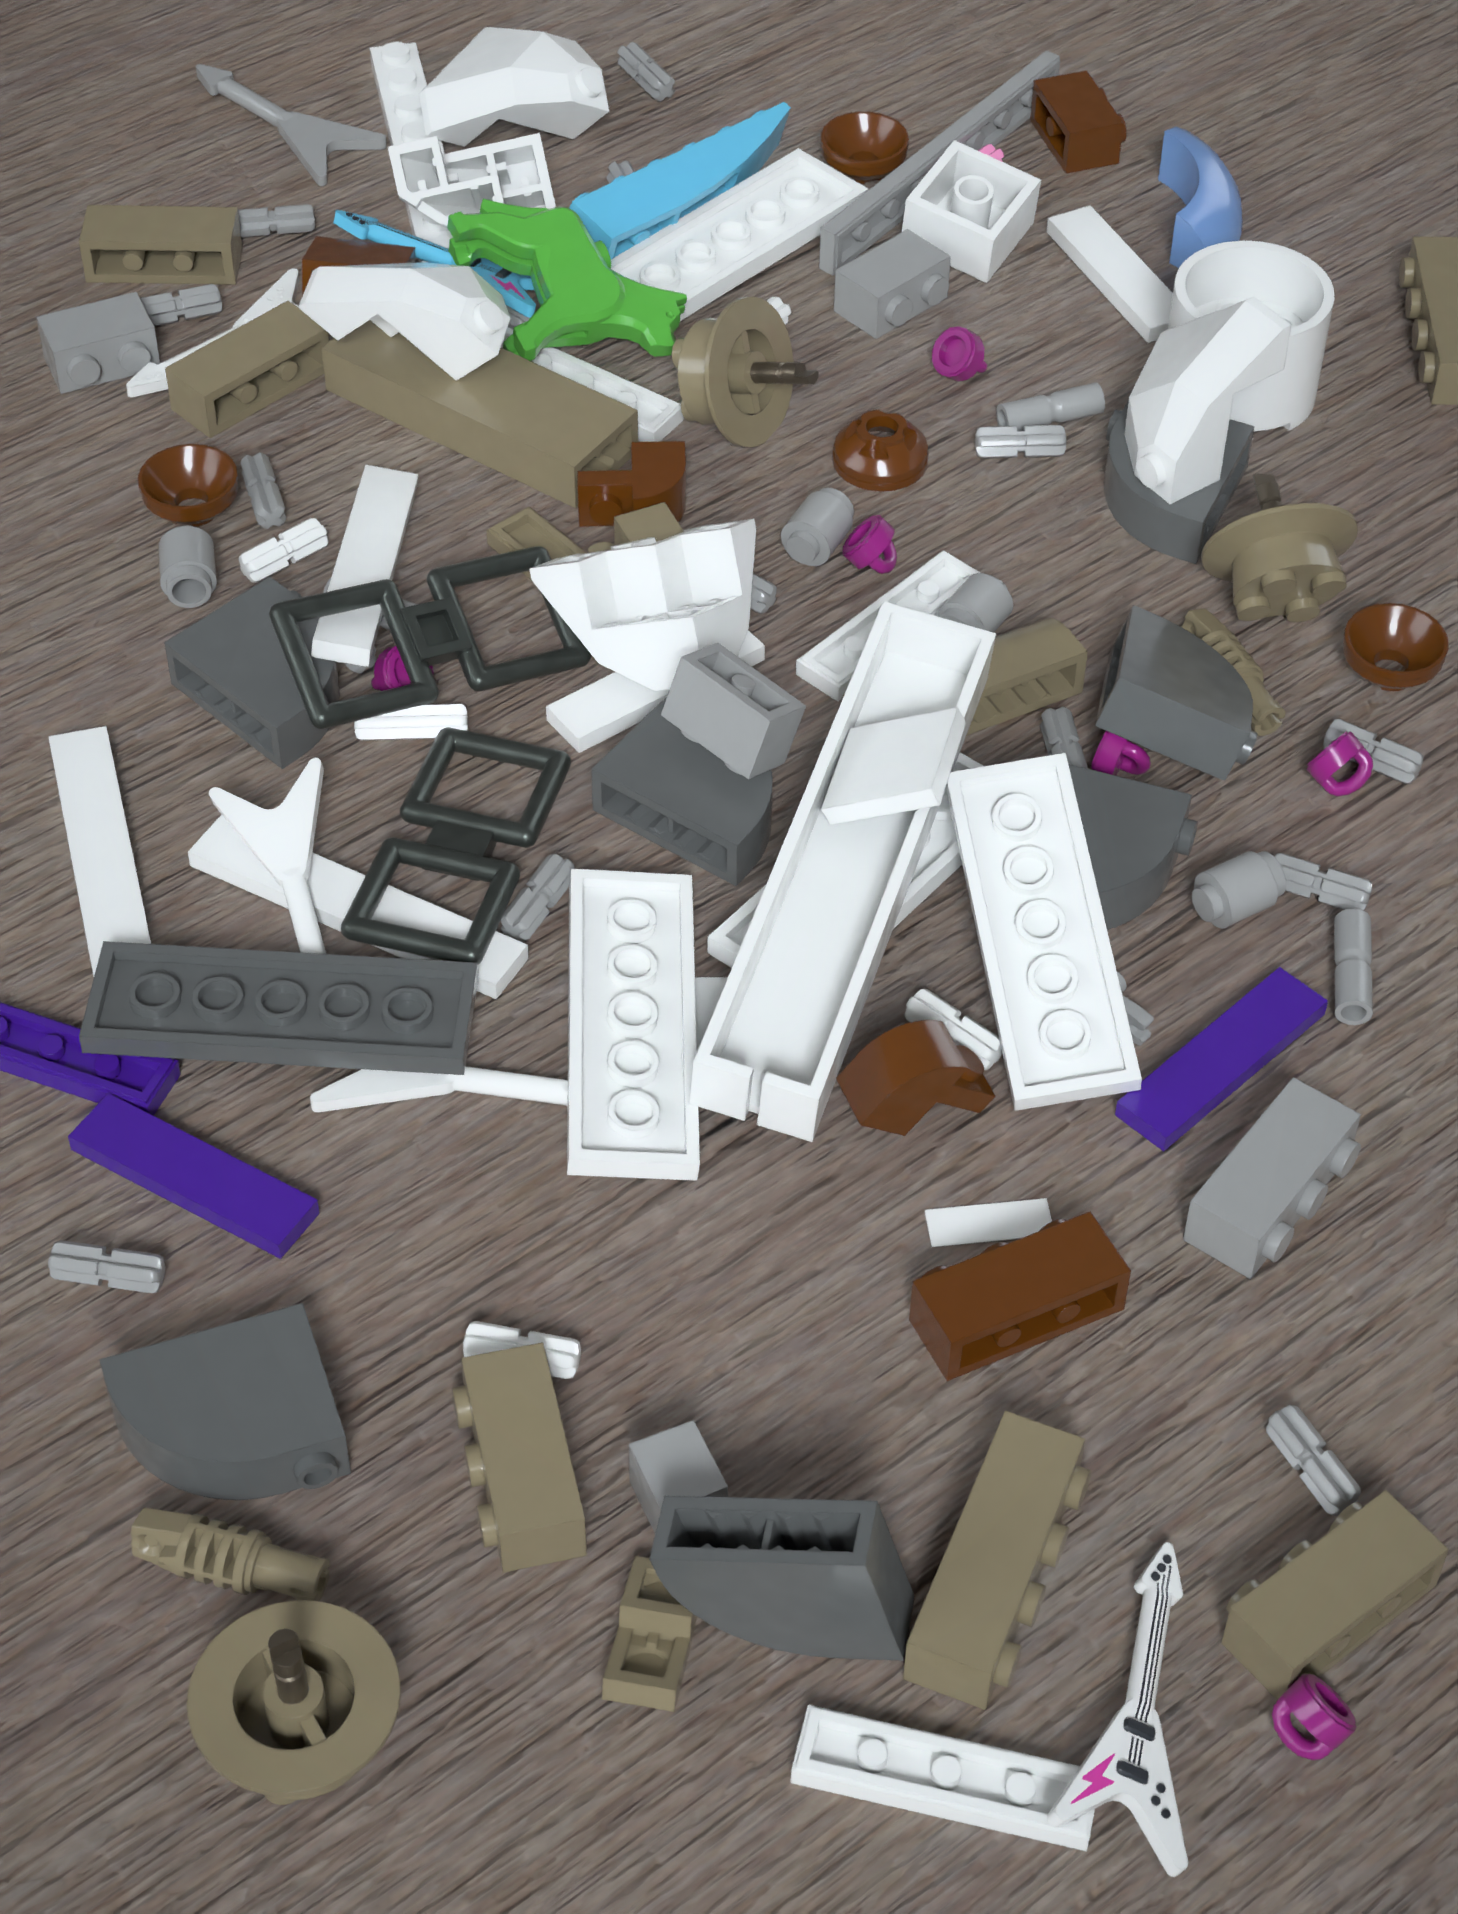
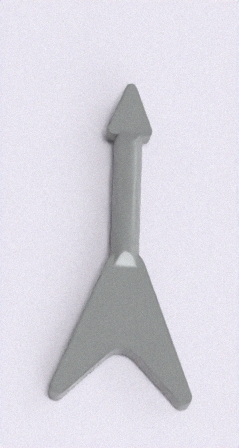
[196,64,386,186]

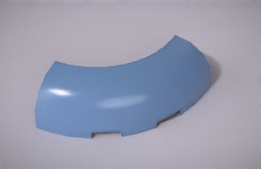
[1158,127,1243,268]

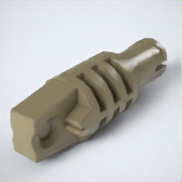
[1181,609,1286,736]
[131,1507,330,1601]

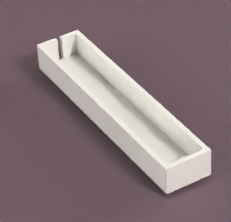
[690,601,996,1142]

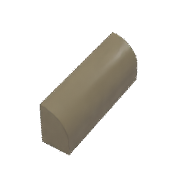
[841,618,1088,736]

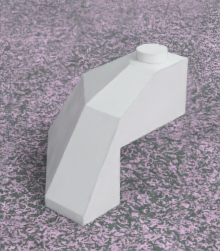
[419,27,609,147]
[388,133,556,229]
[298,262,510,381]
[1124,297,1292,504]
[529,519,756,691]

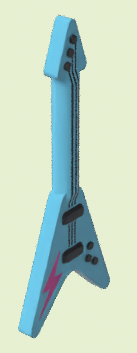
[334,210,536,318]

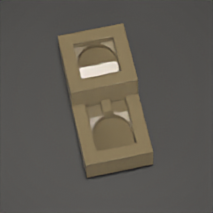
[602,1556,697,1712]

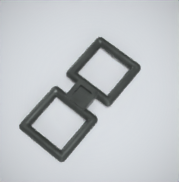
[269,546,591,729]
[341,727,571,965]

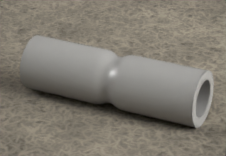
[996,382,1105,431]
[1334,908,1373,1025]

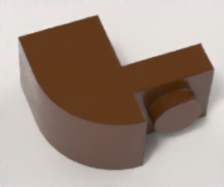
[577,441,686,527]
[836,1020,996,1136]

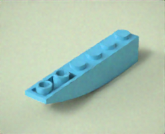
[569,102,791,259]

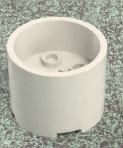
[1168,241,1334,434]

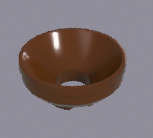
[821,112,909,184]
[832,410,929,492]
[138,444,238,527]
[1343,603,1449,691]

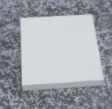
[821,707,966,825]

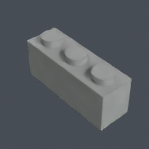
[1183,1077,1361,1279]

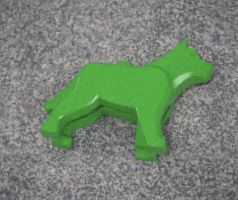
[447,199,687,361]

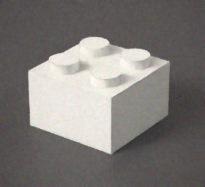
[902,140,1041,283]

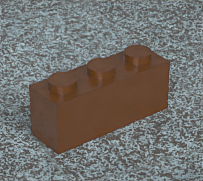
[909,1211,1131,1381]

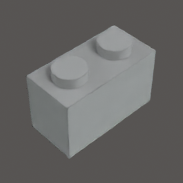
[834,229,951,339]
[36,292,160,394]
[661,643,806,779]

